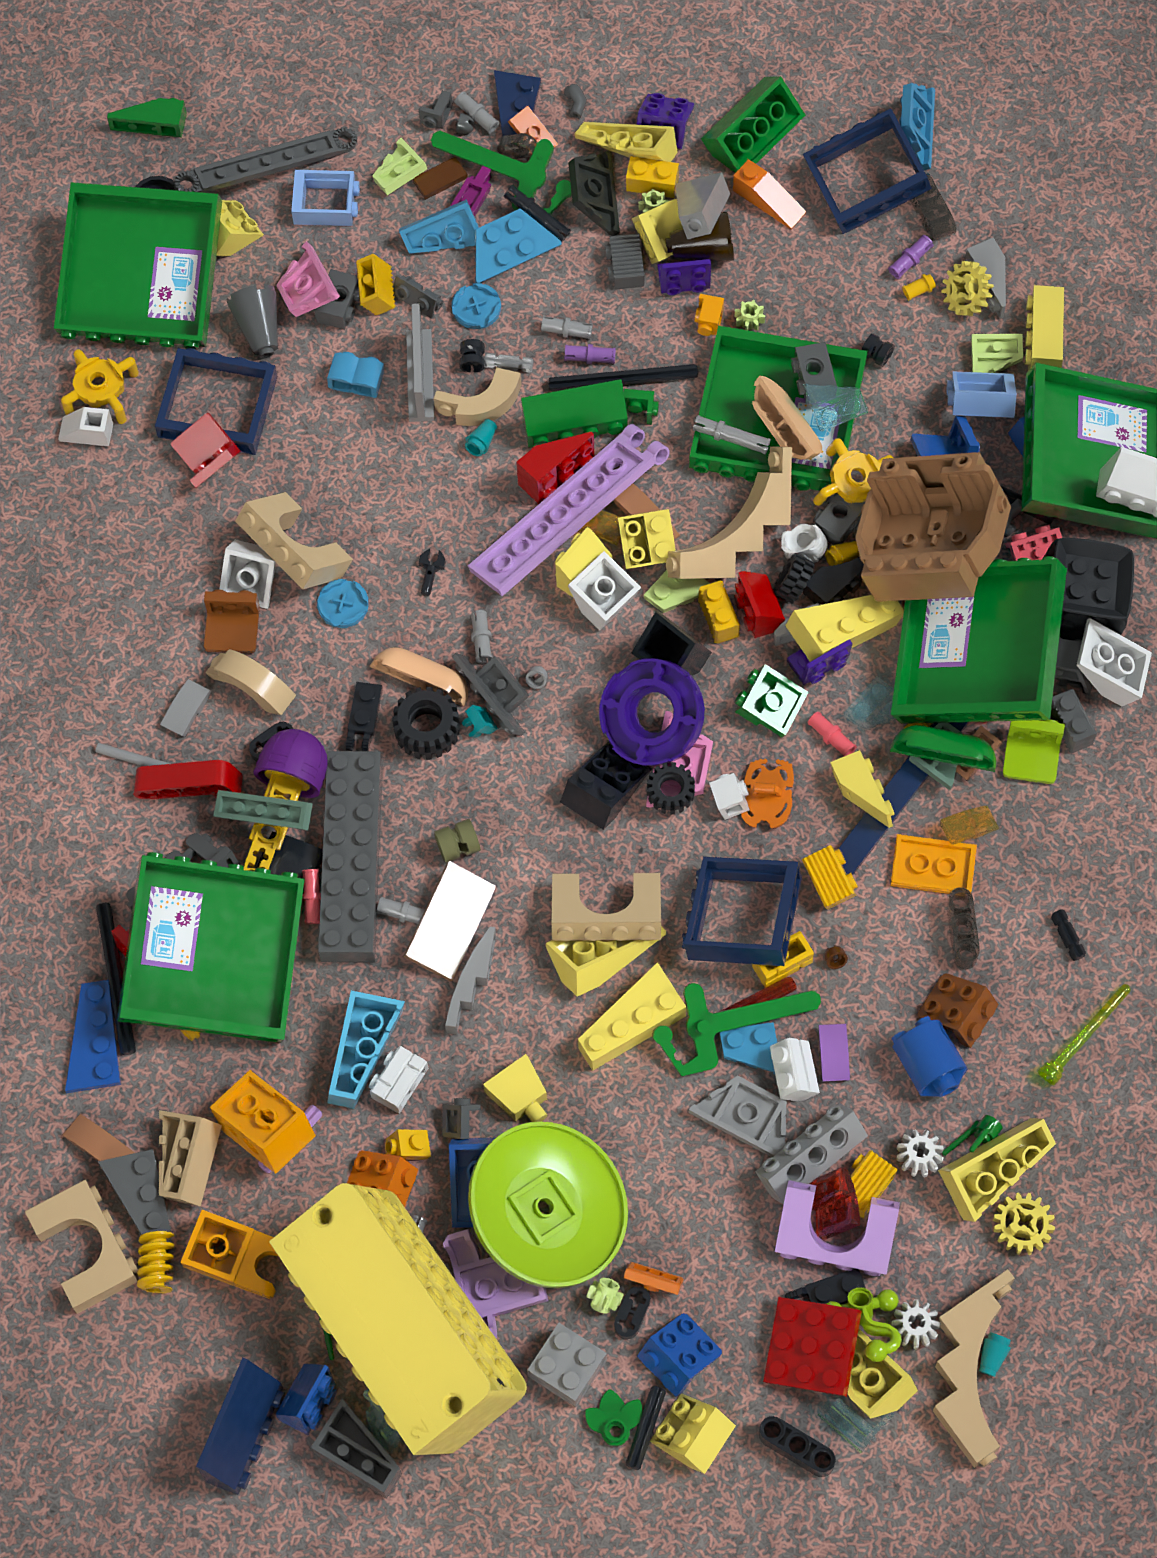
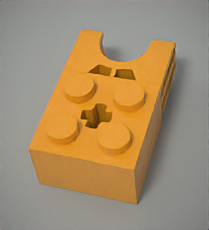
[181,1210,279,1299]

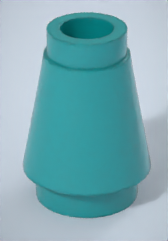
[465,419,497,457]
[979,1332,1011,1377]

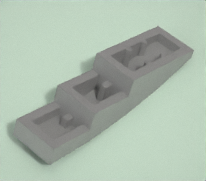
[445,927,496,1035]

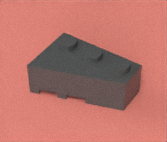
[1055,637,1093,695]
[311,1398,402,1499]

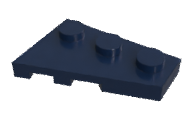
[494,70,541,142]

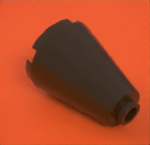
[665,212,734,262]

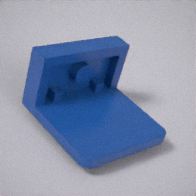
[910,415,980,456]
[637,1313,722,1397]

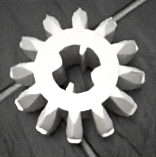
[896,1129,944,1178]
[891,1299,940,1349]

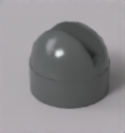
[455,113,475,134]

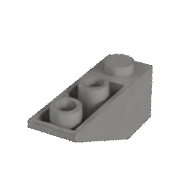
[964,238,1006,319]

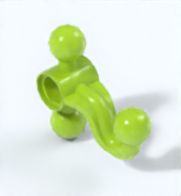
[826,1287,902,1362]

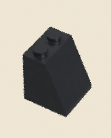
[631,611,712,676]

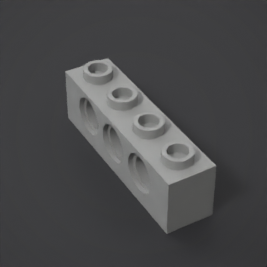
[755,1103,868,1205]

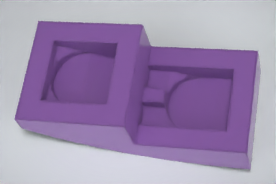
[818,1024,850,1081]

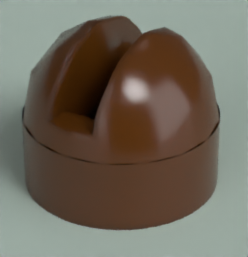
[824,945,848,969]

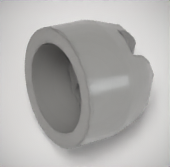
[526,666,548,689]

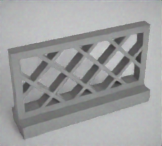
[406,303,434,422]

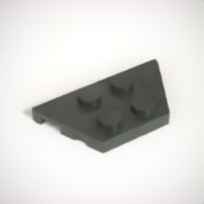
[568,150,620,236]

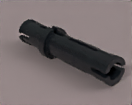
[503,184,571,243]

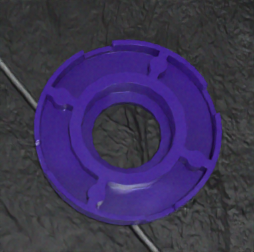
[599,659,705,766]

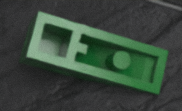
[107,98,187,138]

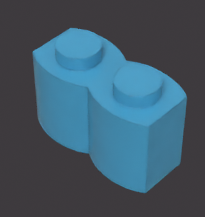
[327,352,384,398]

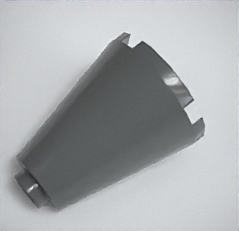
[227,285,278,358]

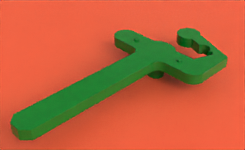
[431,131,572,215]
[652,983,821,1076]

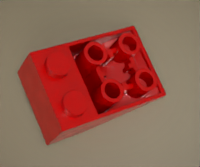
[516,432,595,504]

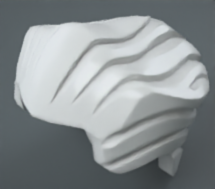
[781,524,827,563]

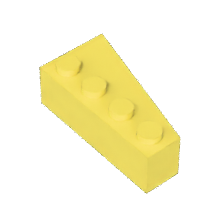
[1025,285,1064,371]
[785,595,904,662]
[938,1118,1056,1222]

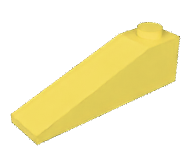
[575,122,678,162]
[546,926,666,997]
[848,1329,918,1419]

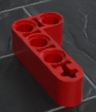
[133,760,243,799]

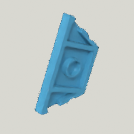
[899,83,935,170]
[475,209,562,283]

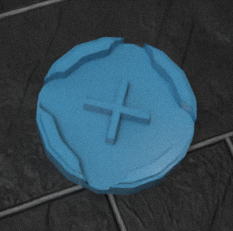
[452,283,501,329]
[317,579,369,628]

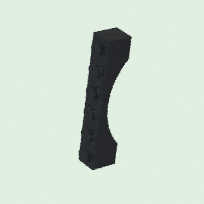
[803,557,864,605]

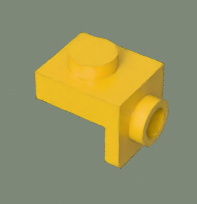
[385,1129,431,1160]

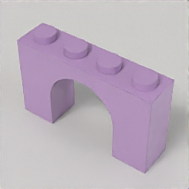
[775,1180,900,1276]

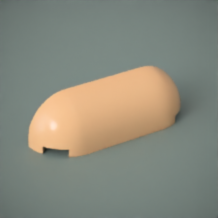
[752,376,822,460]
[370,647,468,707]

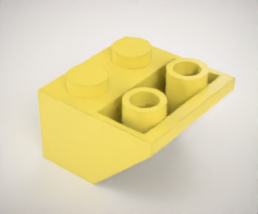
[216,200,264,256]
[618,509,676,569]
[555,527,612,598]
[650,1394,736,1474]

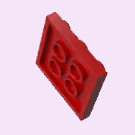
[763,1297,862,1397]

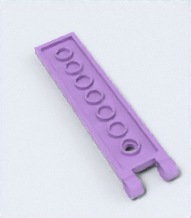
[468,424,669,596]

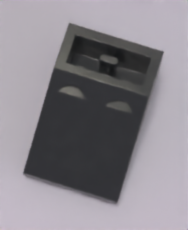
[560,741,652,830]

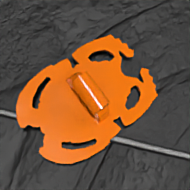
[741,758,794,829]

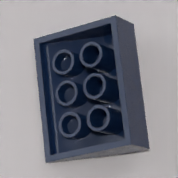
[196,1357,285,1495]

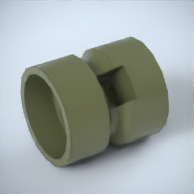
[434,819,481,863]

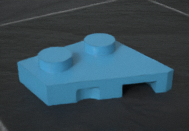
[719,1022,777,1074]

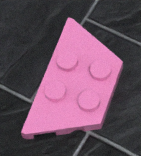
[276,241,340,317]
[646,711,713,808]

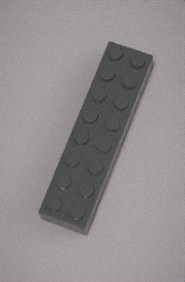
[318,751,383,963]

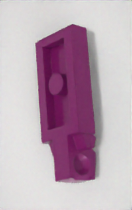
[451,166,492,216]

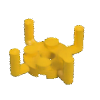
[61,349,139,424]
[813,438,893,506]

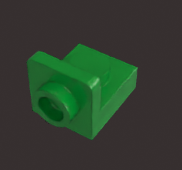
[624,389,659,425]

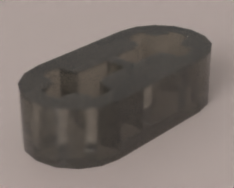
[497,133,537,159]

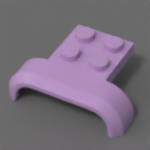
[443,1229,548,1339]

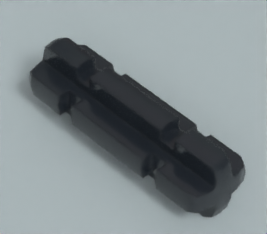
[1051,909,1086,961]

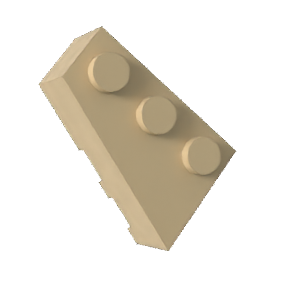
[159,1110,222,1206]

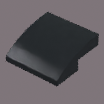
[256,831,323,894]

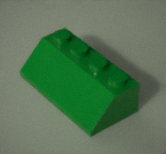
[701,76,806,173]
[521,379,628,448]

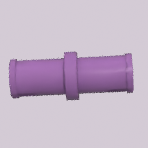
[888,235,934,279]
[564,344,615,365]

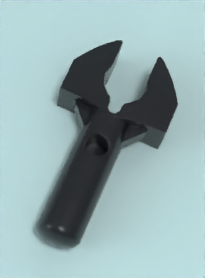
[419,549,446,596]

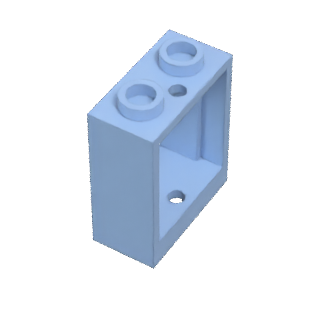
[291,170,360,226]
[946,371,1017,418]

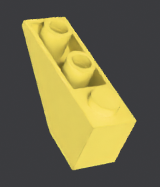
[830,750,895,828]

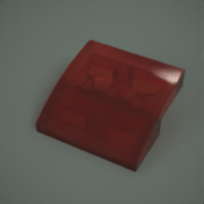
[810,1167,860,1240]

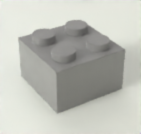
[527,1323,607,1407]

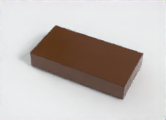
[413,157,468,200]

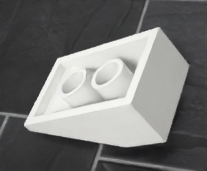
[1077,618,1152,706]

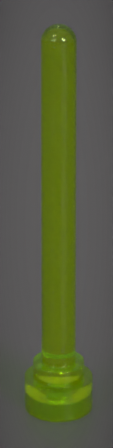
[1038,984,1131,1086]

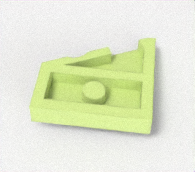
[373,138,427,195]
[971,334,1023,373]
[644,570,710,613]

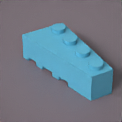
[327,990,405,1109]

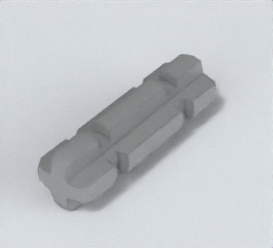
[484,353,534,373]

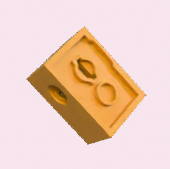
[210,1070,316,1174]

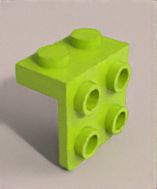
[1003,719,1065,784]

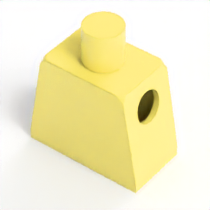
[483,1054,548,1122]

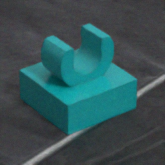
[462,705,498,738]

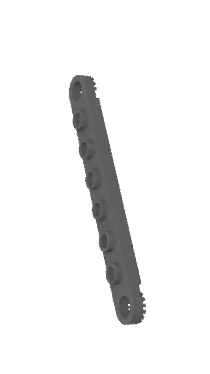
[174,127,357,193]

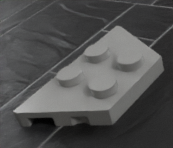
[689,1075,787,1157]

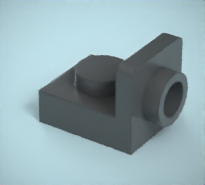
[418,90,453,129]
[442,1098,481,1139]

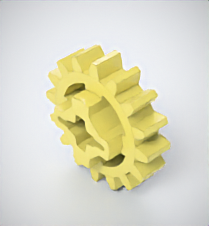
[941,261,994,316]
[993,1193,1055,1255]

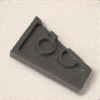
[97,1149,171,1235]

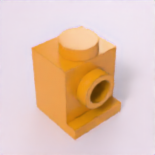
[694,294,724,336]

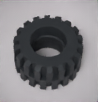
[392,687,460,760]

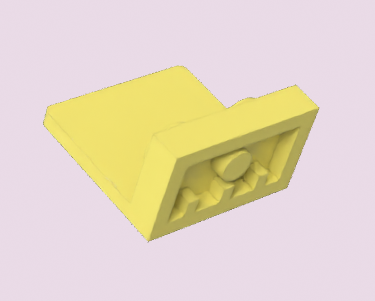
[632,199,682,264]

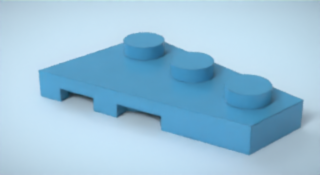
[399,199,479,253]

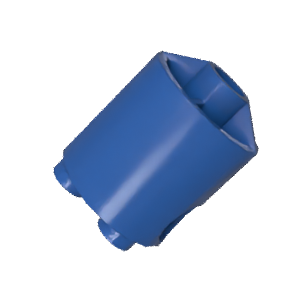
[892,1016,968,1097]

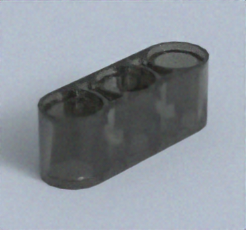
[910,173,957,241]
[947,887,980,970]

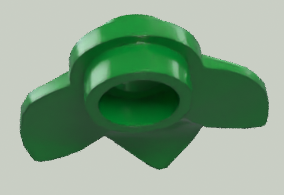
[585,1389,642,1447]

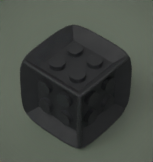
[1044,538,1134,640]

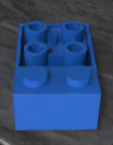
[275,1364,337,1435]

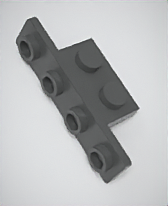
[452,653,529,736]

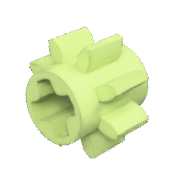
[638,189,669,213]
[734,300,765,331]
[586,1278,624,1313]

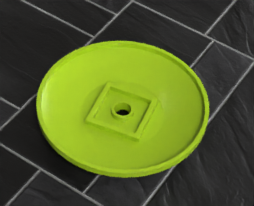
[468,1122,628,1288]

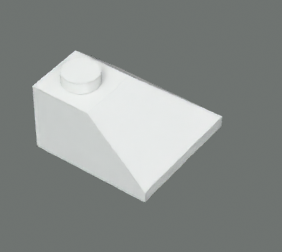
[219,539,276,609]

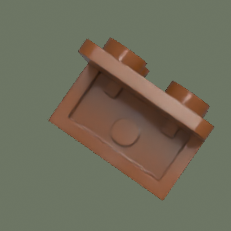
[204,589,260,654]
[918,973,999,1048]

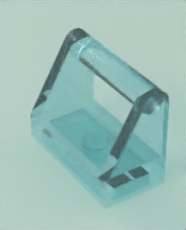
[818,1395,895,1453]

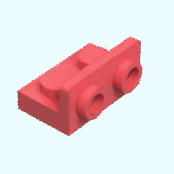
[1005,524,1062,561]

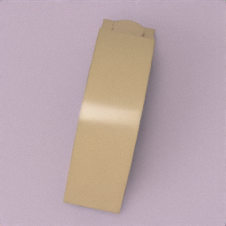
[434,367,522,426]
[205,649,296,715]

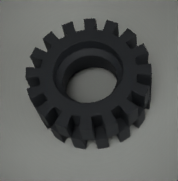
[773,553,815,604]
[647,762,695,815]

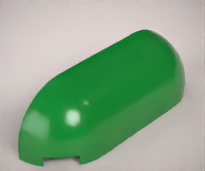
[890,725,996,772]

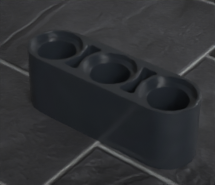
[759,1416,836,1477]

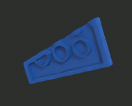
[65,980,121,1094]

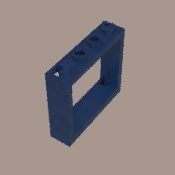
[803,108,932,234]
[155,348,278,455]
[682,856,802,966]

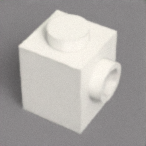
[709,773,750,820]

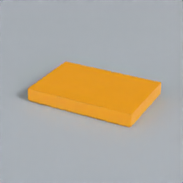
[890,834,977,897]

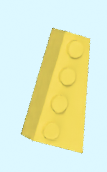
[578,962,686,1071]

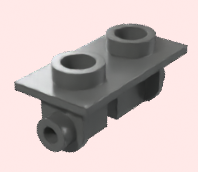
[393,275,444,319]

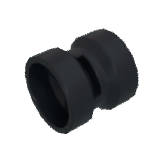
[861,333,895,367]
[459,339,485,372]

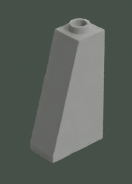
[676,172,730,239]

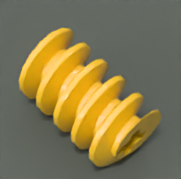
[137,1231,175,1293]

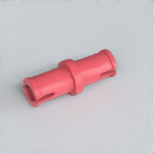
[807,711,857,757]
[302,869,321,925]

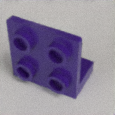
[636,93,694,149]
[657,259,711,295]
[786,639,853,685]

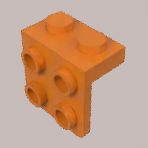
[347,1150,419,1207]

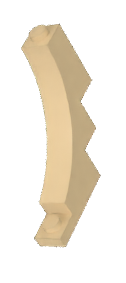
[666,447,792,579]
[933,1269,1015,1468]

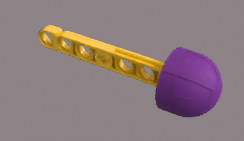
[244,729,328,871]

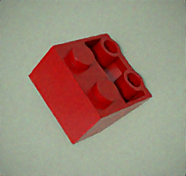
[734,571,785,638]

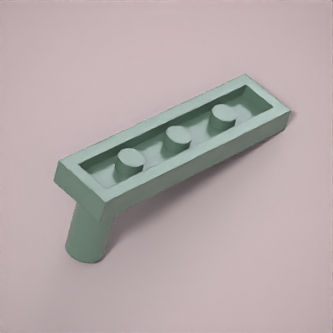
[213,790,313,830]

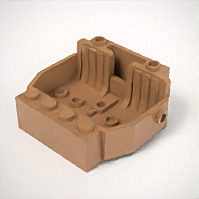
[855,452,1011,601]

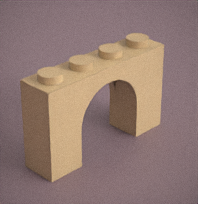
[235,492,353,589]
[552,873,661,941]
[25,1180,138,1314]

